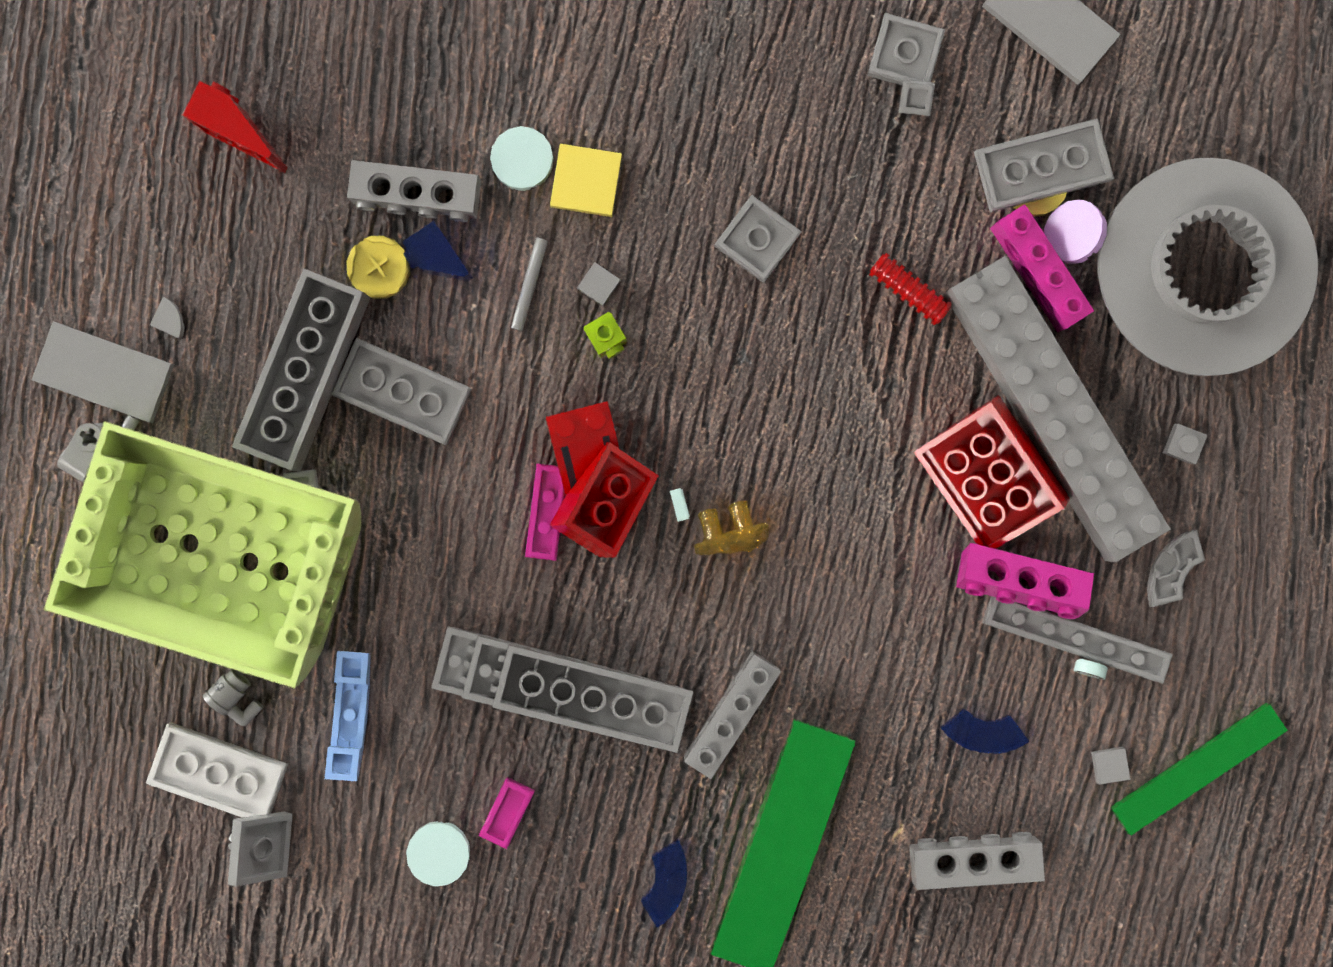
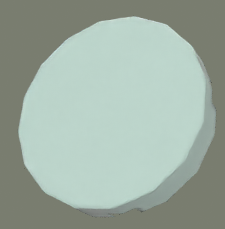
[490,126,554,191]
[406,821,470,886]

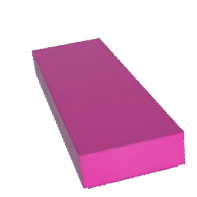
[525,464,565,561]

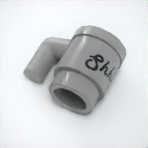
[203,668,264,726]

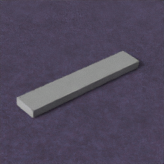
[982,596,1173,684]

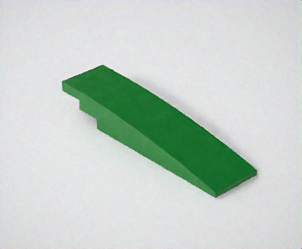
[711,719,856,967]

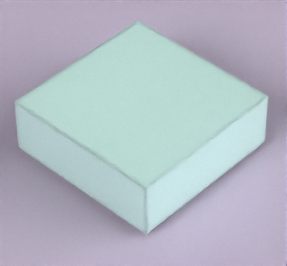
[670,488,690,522]

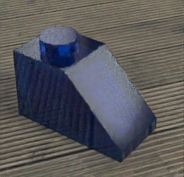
[402,221,473,281]

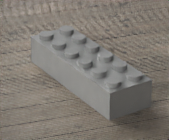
[232,268,371,471]

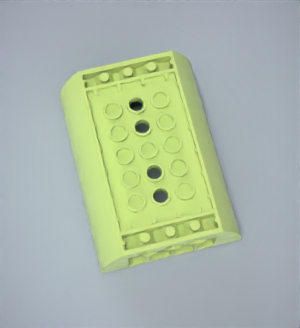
[44,422,361,688]

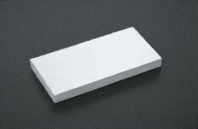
[146,722,288,818]

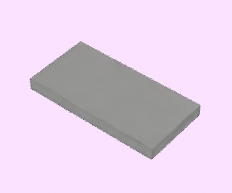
[982,0,1120,85]
[974,118,1114,213]
[32,321,174,423]
[331,338,472,446]

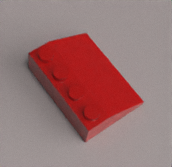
[914,395,1070,549]

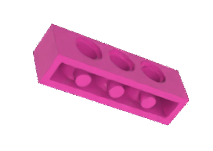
[990,204,1094,333]
[956,543,1094,619]

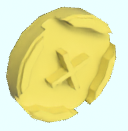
[347,236,410,299]

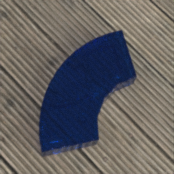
[940,708,1030,754]
[641,839,688,928]

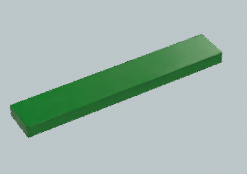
[1110,703,1288,836]

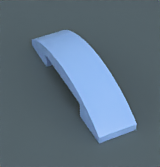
[325,651,370,781]

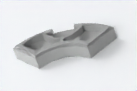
[1147,530,1205,607]

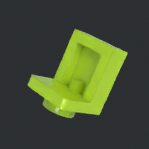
[584,312,627,359]

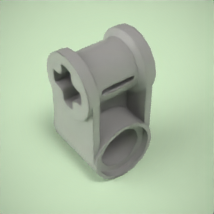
[57,423,103,483]

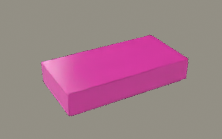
[478,777,535,849]

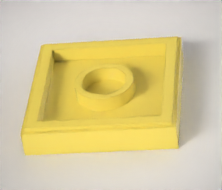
[550,144,622,217]

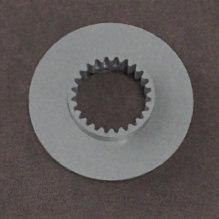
[1097,158,1318,376]

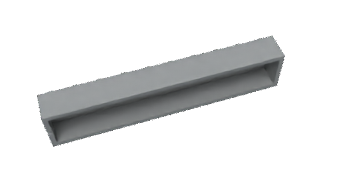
[944,256,1171,562]

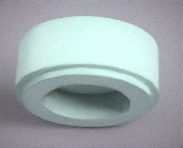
[1073,659,1108,680]

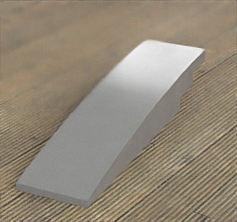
[431,626,693,753]

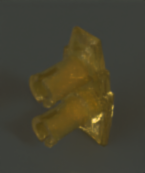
[694,501,769,555]

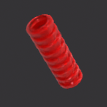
[869,253,952,325]

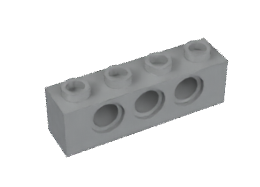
[347,160,481,222]
[684,651,781,779]
[909,832,1045,890]

